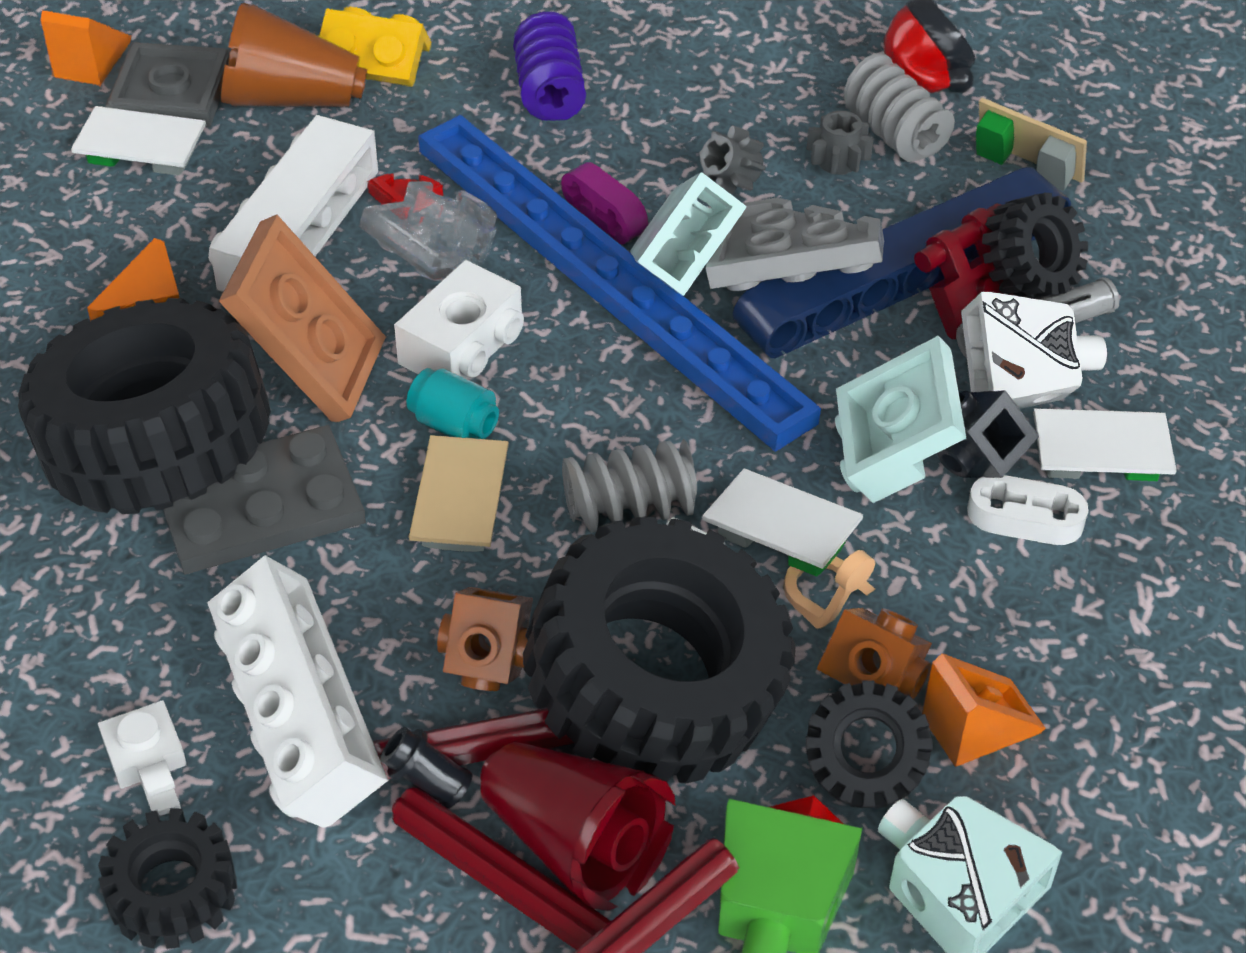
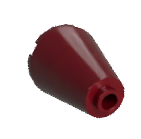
[480,742,676,911]

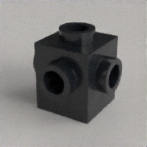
[938,390,1039,478]

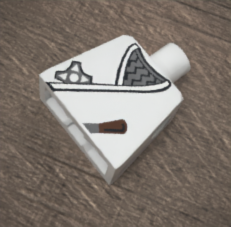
[961,292,1107,409]

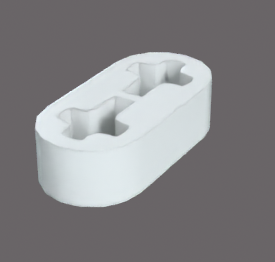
[967,475,1088,545]

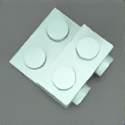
[835,336,966,503]

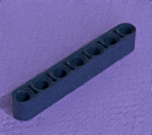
[732,167,1071,359]

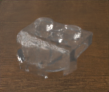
[359,181,497,281]

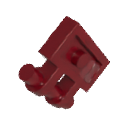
[914,203,1013,339]

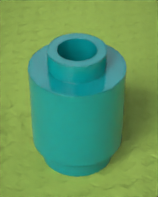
[406,368,499,439]

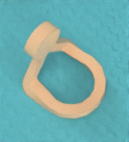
[783,550,875,629]

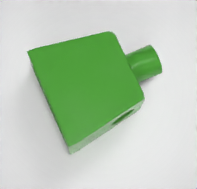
[718,799,862,953]

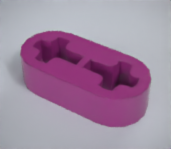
[561,162,649,245]

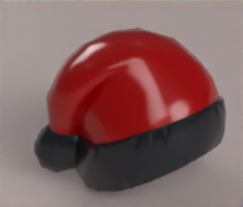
[884,0,975,94]

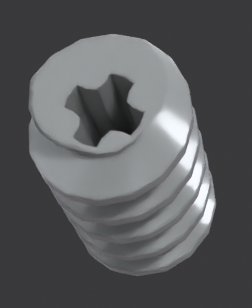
[844,53,955,162]
[562,438,697,533]

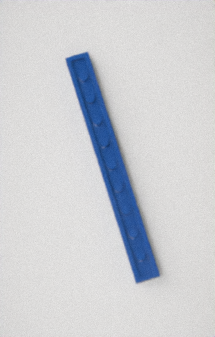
[418,115,821,452]

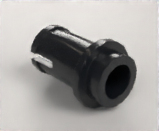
[380,727,473,809]

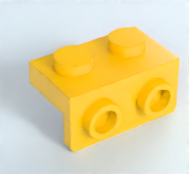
[319,7,432,86]

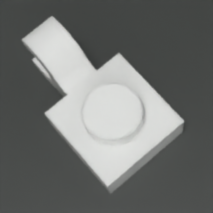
[98,700,187,817]

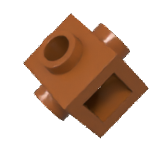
[437,587,533,691]
[816,608,932,698]

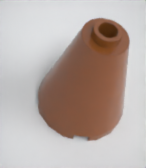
[221,3,368,107]

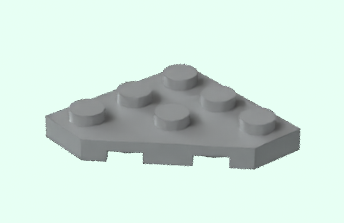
[706,198,884,291]

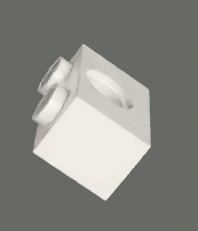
[394,260,524,379]

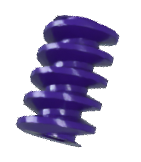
[513,11,586,121]

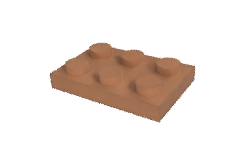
[219,214,386,422]

